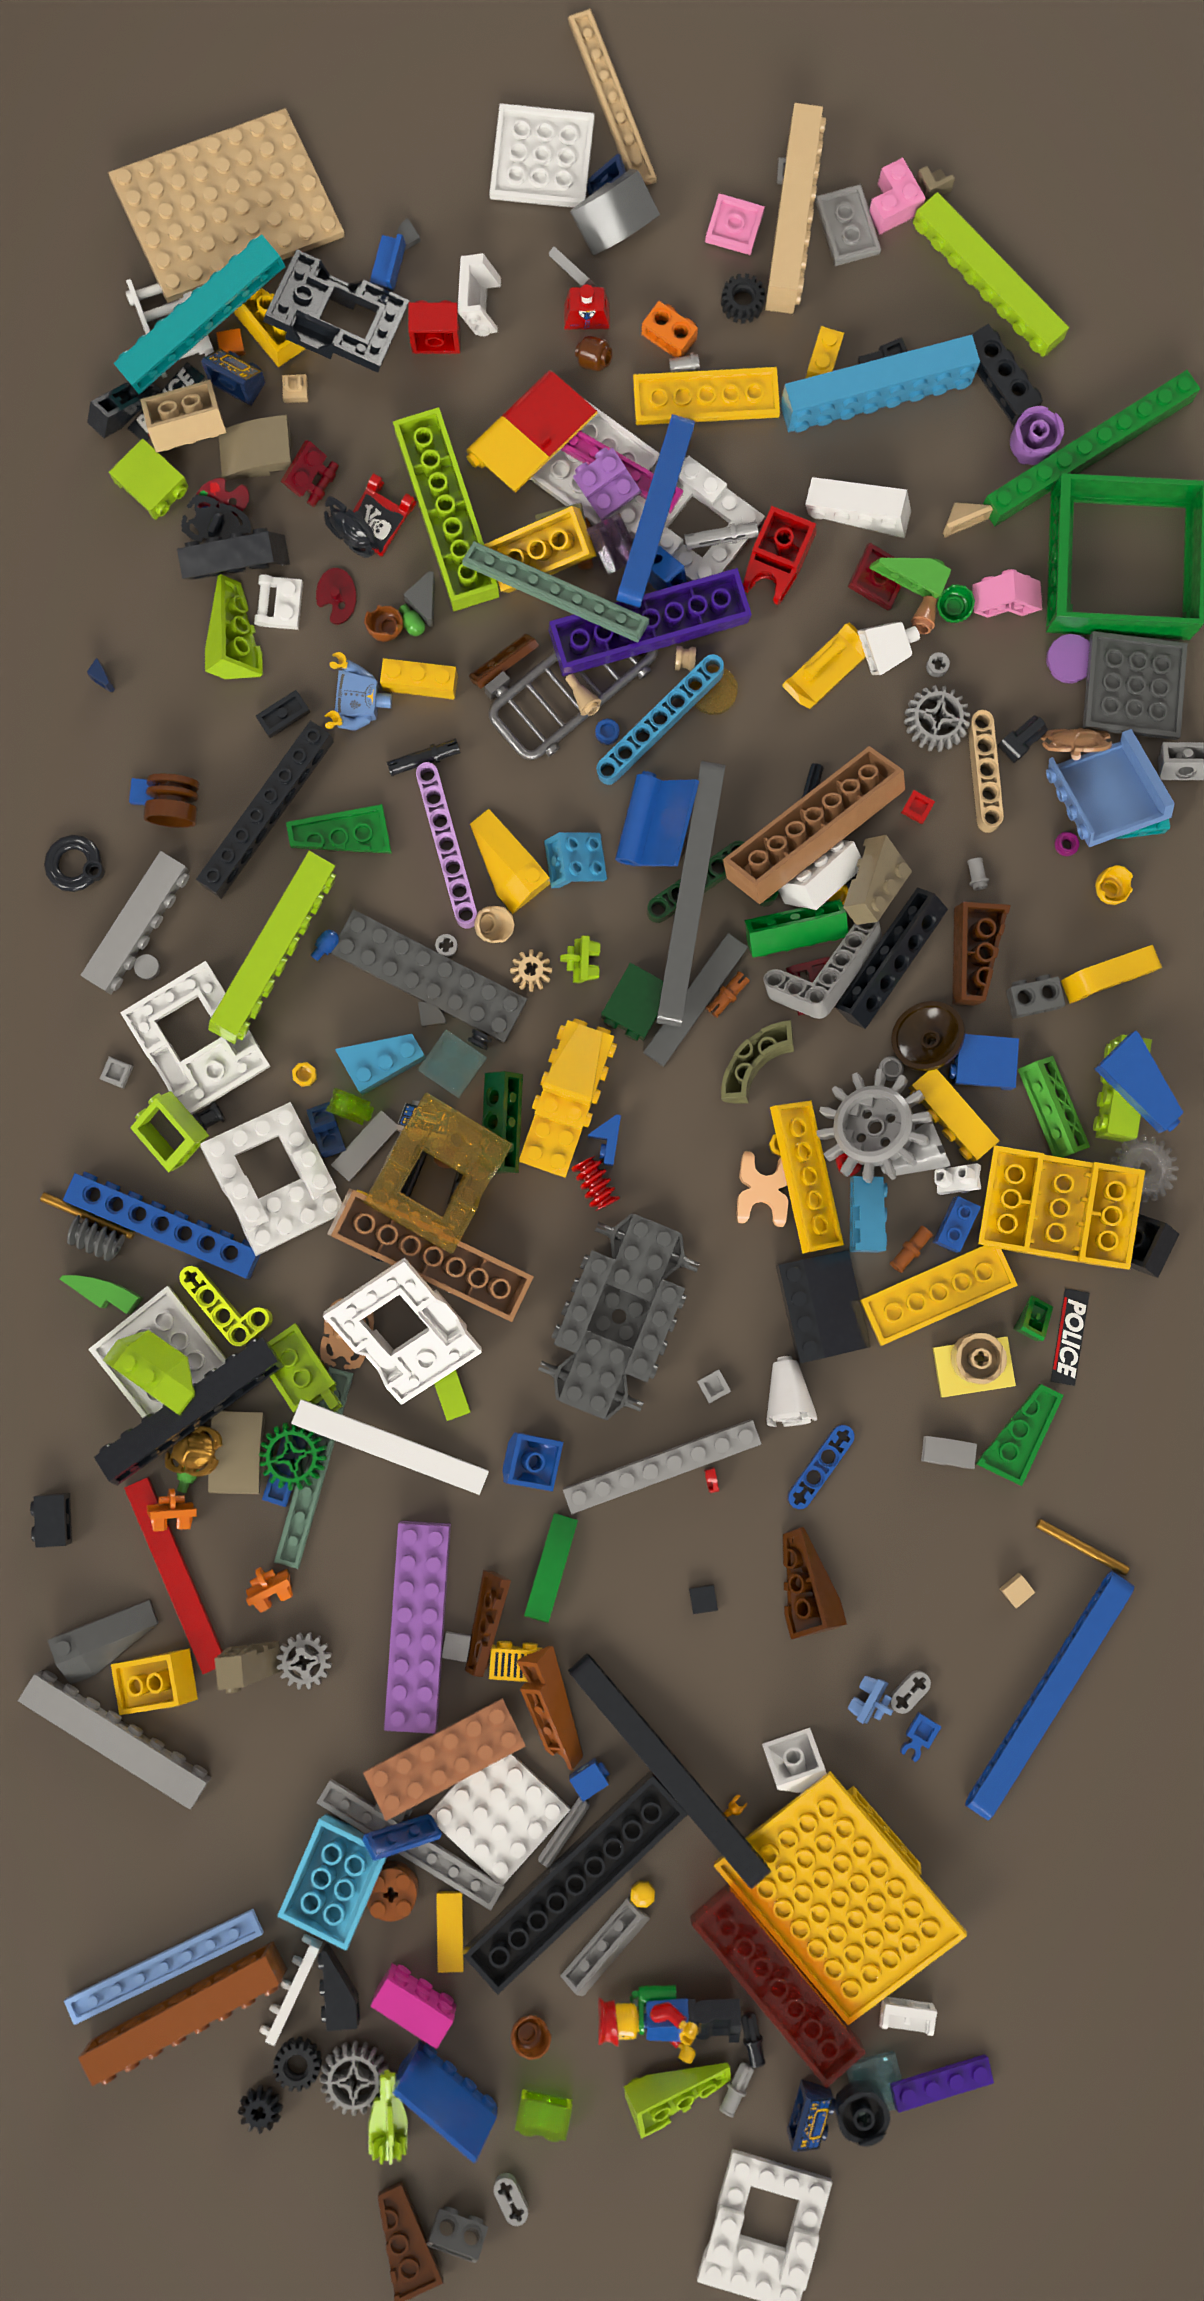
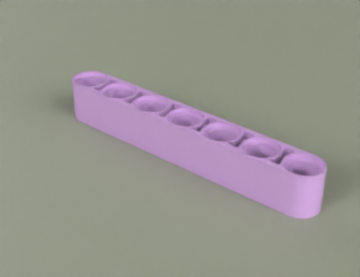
[416,762,477,929]

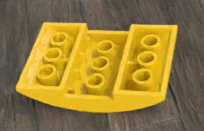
[978,1145,1145,1270]

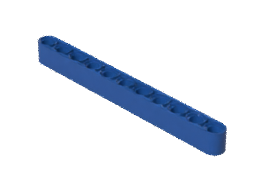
[965,1571,1134,1820]

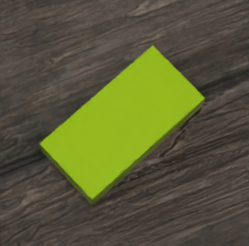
[434,1370,471,1421]

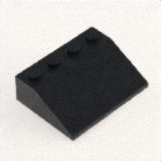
[776,1250,871,1363]

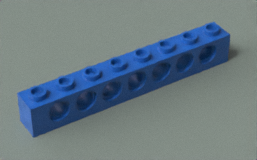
[62,1171,261,1279]

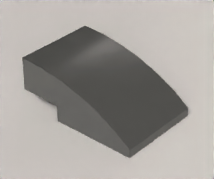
[570,169,660,255]

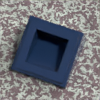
[87,658,115,692]

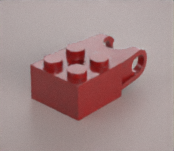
[743,506,816,605]

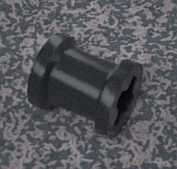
[193,1101,226,1131]

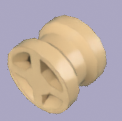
[675,646,696,671]

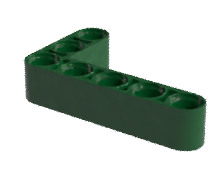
[647,841,778,923]

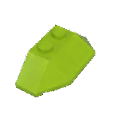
[103,1330,195,1415]

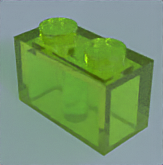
[515,2089,572,2142]

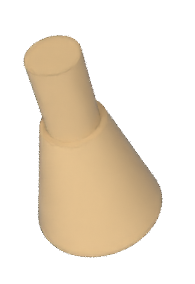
[565,674,601,716]

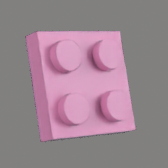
[705,194,765,255]

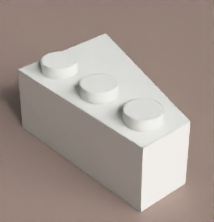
[778,840,862,910]

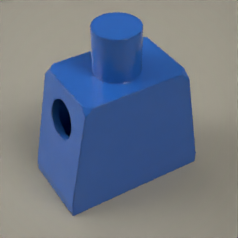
[648,546,687,591]

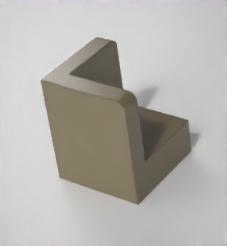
[916,166,955,202]

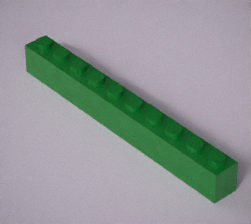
[983,370,1200,526]

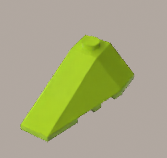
[205,574,263,679]
[624,2063,731,2139]

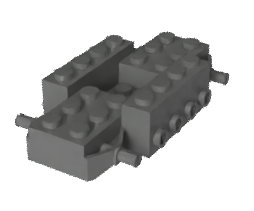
[538,1213,700,1420]

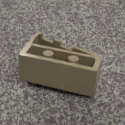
[843,835,912,925]
[215,1641,282,1693]

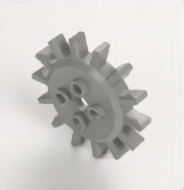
[817,1069,933,1183]

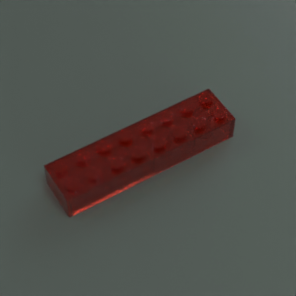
[690,1883,866,2088]

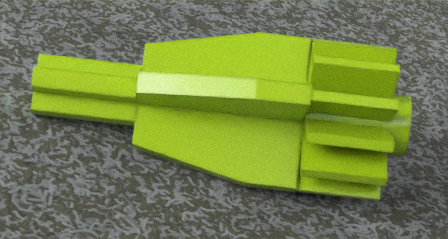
[368,2070,408,2164]

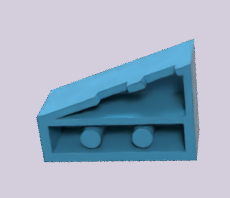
[335,1034,427,1095]
[849,1176,888,1253]

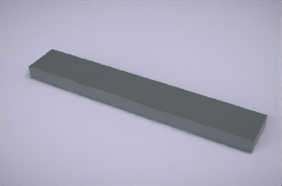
[643,933,748,1067]

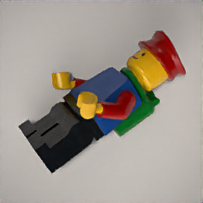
[598,1985,741,2064]

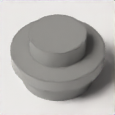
[879,1056,904,1081]

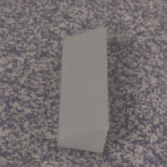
[560,1897,650,1996]

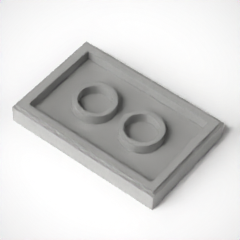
[815,184,881,266]

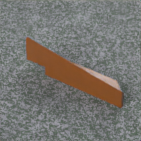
[517,1646,583,1770]

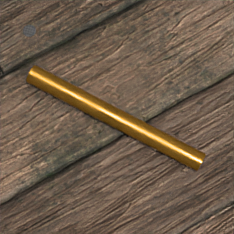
[40,1192,135,1240]
[1036,1519,1130,1576]

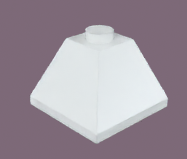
[762,1728,826,1793]

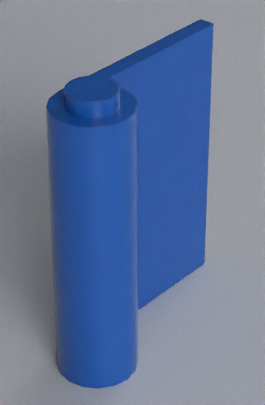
[615,771,699,866]

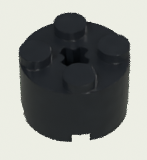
[835,2080,890,2147]

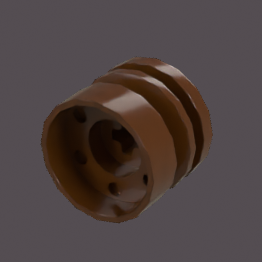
[143,773,200,828]

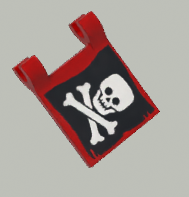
[353,473,417,557]

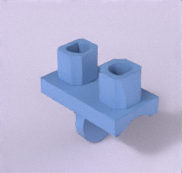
[848,1676,893,1724]

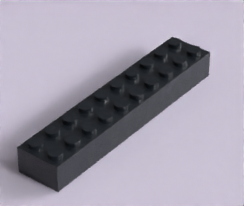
[463,1771,688,1995]

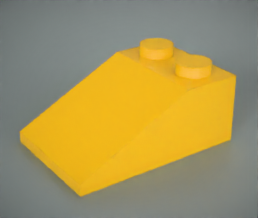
[111,1649,198,1715]

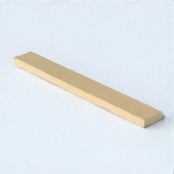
[568,9,656,186]

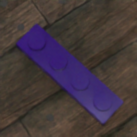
[889,2054,994,2113]

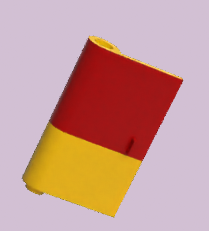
[466,370,598,493]

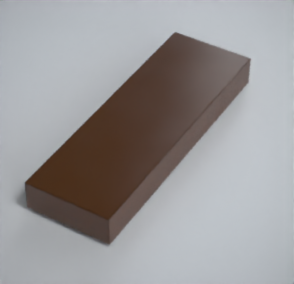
[469,634,539,689]

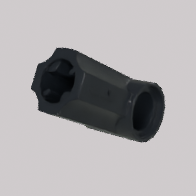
[997,715,1048,763]

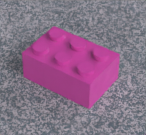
[370,1963,457,2049]

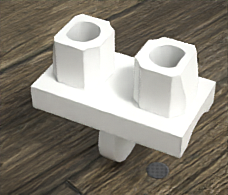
[935,1163,981,1195]

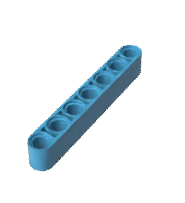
[596,654,724,785]

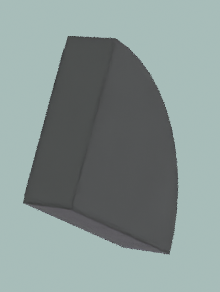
[396,218,421,250]
[418,1002,446,1027]

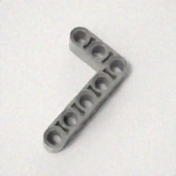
[763,920,882,1019]

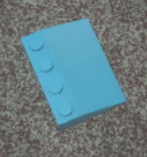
[278,1814,387,1950]

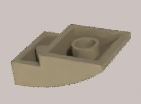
[219,415,292,480]
[208,1411,265,1495]

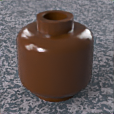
[575,336,612,372]

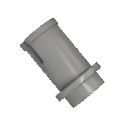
[669,352,700,373]
[967,858,989,891]

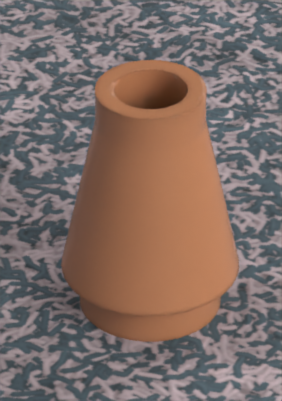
[911,596,937,634]

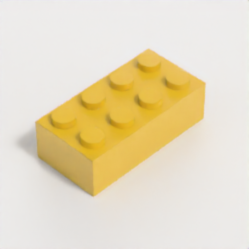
[484,506,597,593]

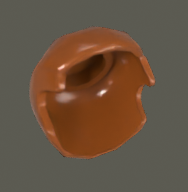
[364,605,404,642]
[510,2015,551,2060]

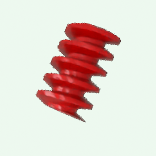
[571,1156,620,1212]

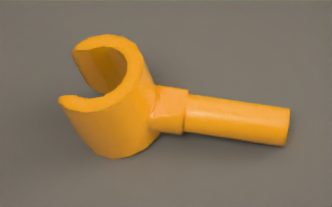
[724,1795,747,1817]

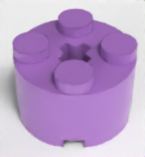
[1010,406,1064,465]

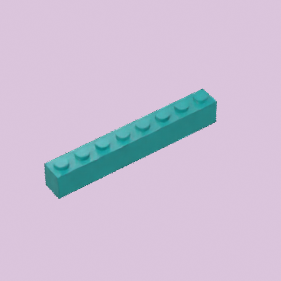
[114,234,286,394]

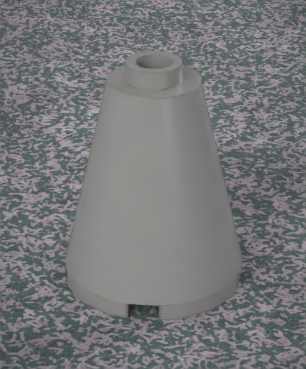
[880,1121,951,1176]

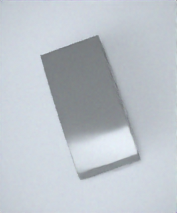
[921,1436,977,1469]

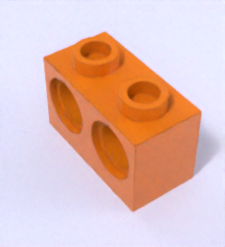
[642,301,698,358]

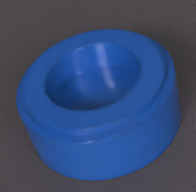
[595,719,620,745]

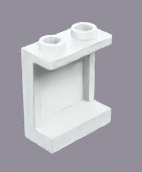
[458,253,501,336]

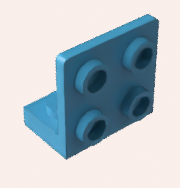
[544,832,607,888]

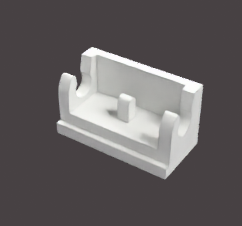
[879,1997,937,2036]

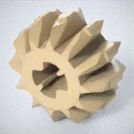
[510,949,552,992]

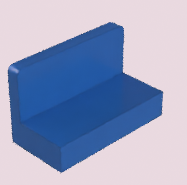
[370,234,406,292]

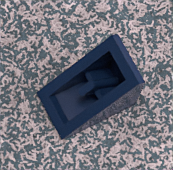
[587,153,626,196]

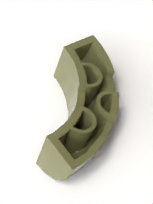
[721,1020,794,1104]

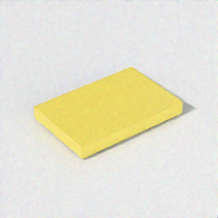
[933,1336,1016,1397]

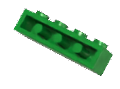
[744,899,848,957]

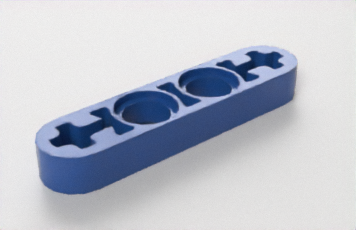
[787,1425,854,1509]

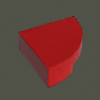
[704,1467,719,1493]

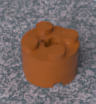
[367,1861,419,1922]

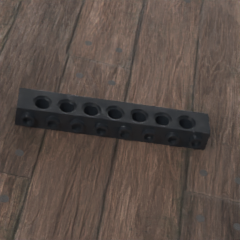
[196,720,334,899]

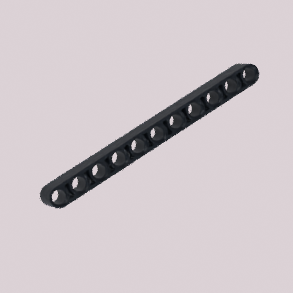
[568,1653,772,1889]

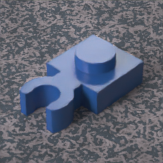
[900,1712,941,1762]

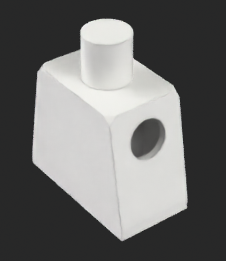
[857,622,920,675]

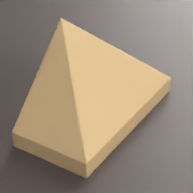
[943,503,993,537]

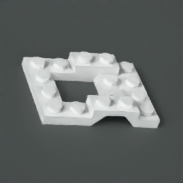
[611,456,765,581]
[120,961,271,1115]
[200,1102,342,1256]
[323,1258,482,1405]
[697,2149,832,2301]

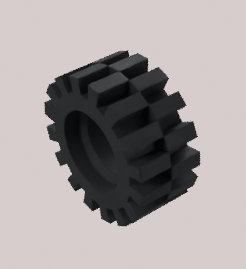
[721,273,765,324]
[273,2037,322,2092]

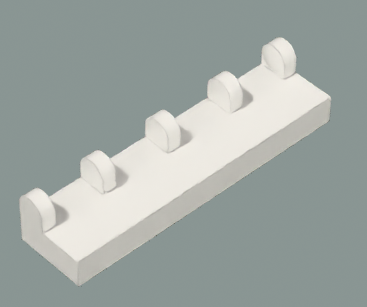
[259,1934,322,2046]

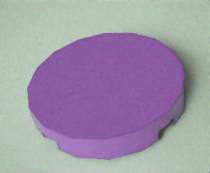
[1046,634,1089,684]

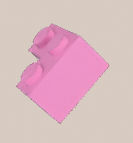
[869,158,926,235]
[972,569,1042,618]

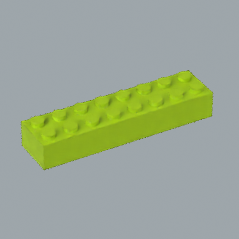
[393,407,499,612]
[208,851,336,1044]

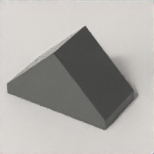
[403,571,435,627]

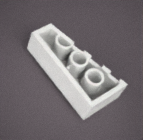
[805,477,911,538]

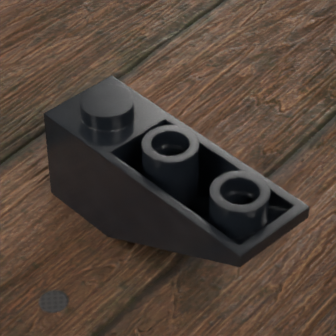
[318,1944,360,2031]

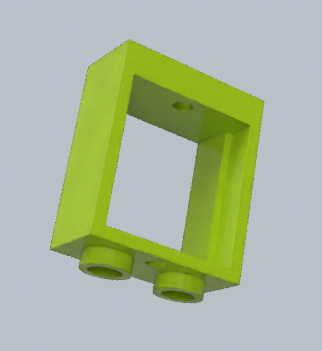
[130,1091,210,1172]

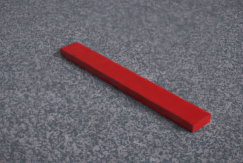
[124,1477,223,1674]

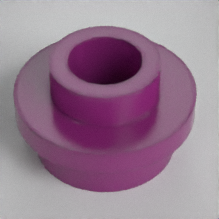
[1054,832,1079,857]

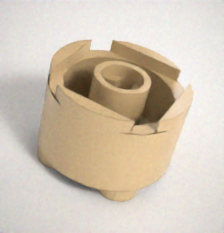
[951,1333,1007,1384]

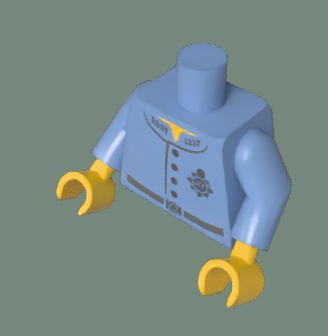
[324,652,392,731]

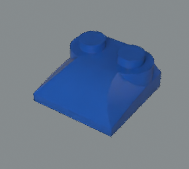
[502,1432,564,1491]

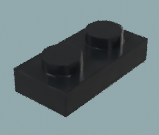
[255,690,310,738]

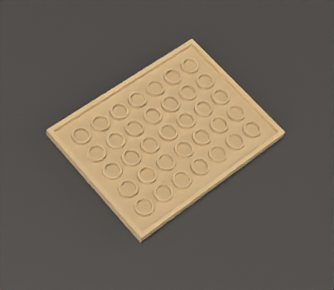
[108,108,344,303]

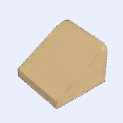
[1000,1573,1035,1609]

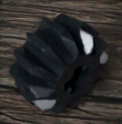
[238,2084,283,2135]

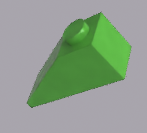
[870,558,952,598]

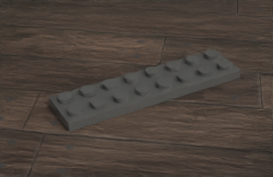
[331,909,527,1043]

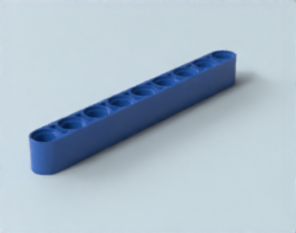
[616,414,695,608]

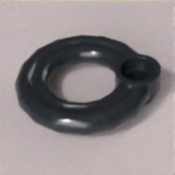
[44,835,105,892]

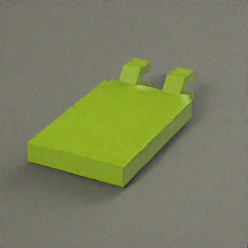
[268,1323,343,1413]

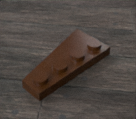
[465,1570,511,1677]
[378,2181,444,2301]

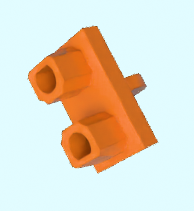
[147,1488,197,1531]
[246,1567,293,1613]

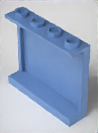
[1046,729,1175,847]

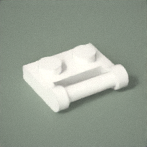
[254,575,303,630]

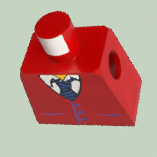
[564,284,610,330]

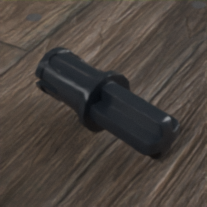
[741,2012,766,2068]

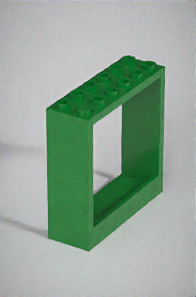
[1046,473,1204,640]

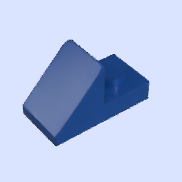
[588,1115,621,1166]

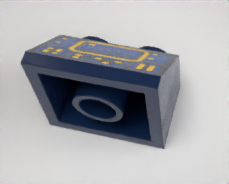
[201,349,266,406]
[787,2079,836,2152]

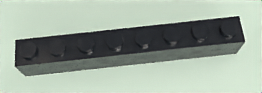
[94,1337,284,1486]

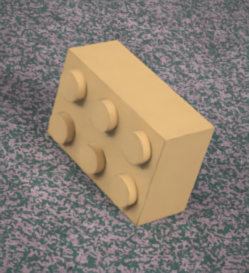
[140,380,226,453]

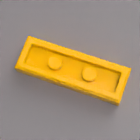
[437,1891,464,1973]

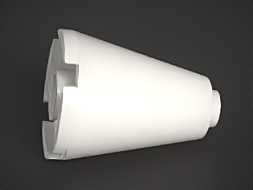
[766,1356,817,1427]

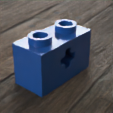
[933,1196,981,1253]

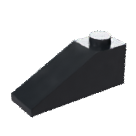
[87,381,160,438]

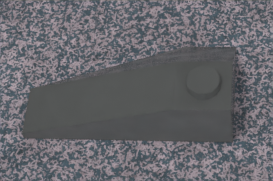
[47,1600,159,1684]

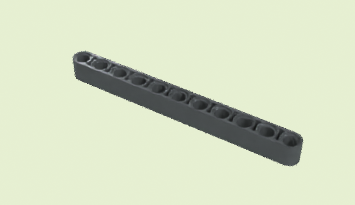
[656,761,726,1027]

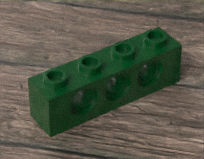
[480,1071,523,1174]

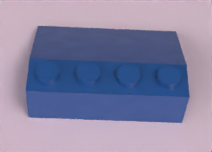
[393,2040,498,2163]

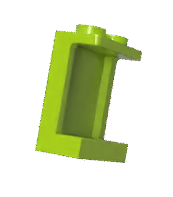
[109,438,188,520]

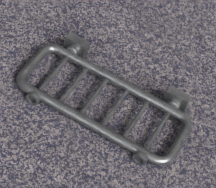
[485,594,658,760]

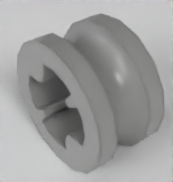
[926,652,950,677]
[435,934,458,957]

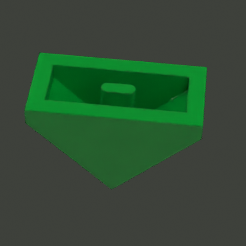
[1013,1295,1053,1341]

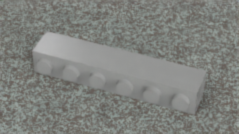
[80,851,190,994]

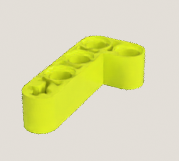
[179,1266,273,1346]

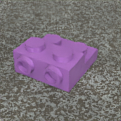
[573,447,642,521]

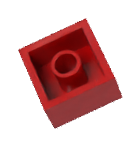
[408,300,460,354]

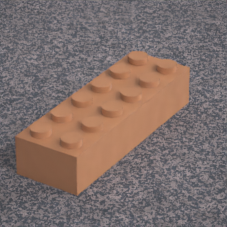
[363,1698,525,1821]

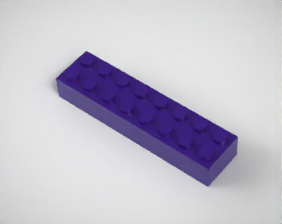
[549,568,752,676]

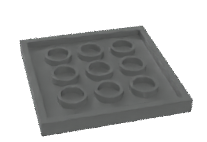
[1083,631,1188,740]

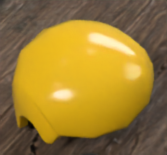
[1095,865,1133,905]

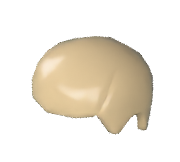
[474,906,515,943]

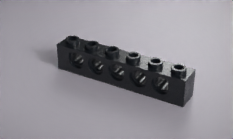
[835,887,948,1029]

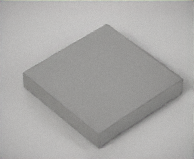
[549,247,597,287]

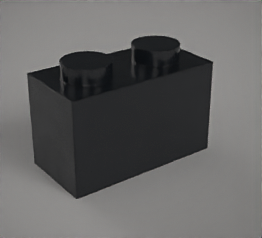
[30,1493,72,1548]

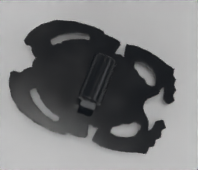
[181,495,251,543]
[324,496,376,558]

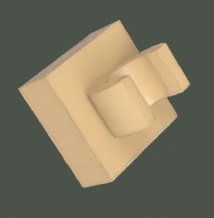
[282,374,308,403]

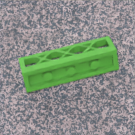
[1018,1056,1090,1158]

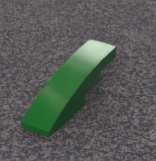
[524,1513,578,1623]

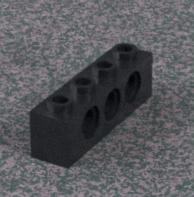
[971,324,1043,426]

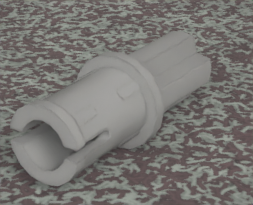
[719,2062,754,2117]

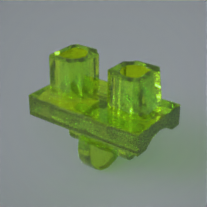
[326,1087,374,1125]

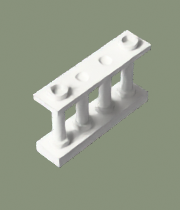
[125,279,214,378]

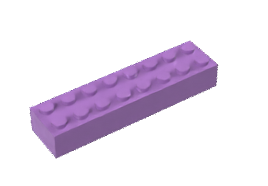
[384,1521,451,1734]

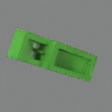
[60,1275,143,1314]

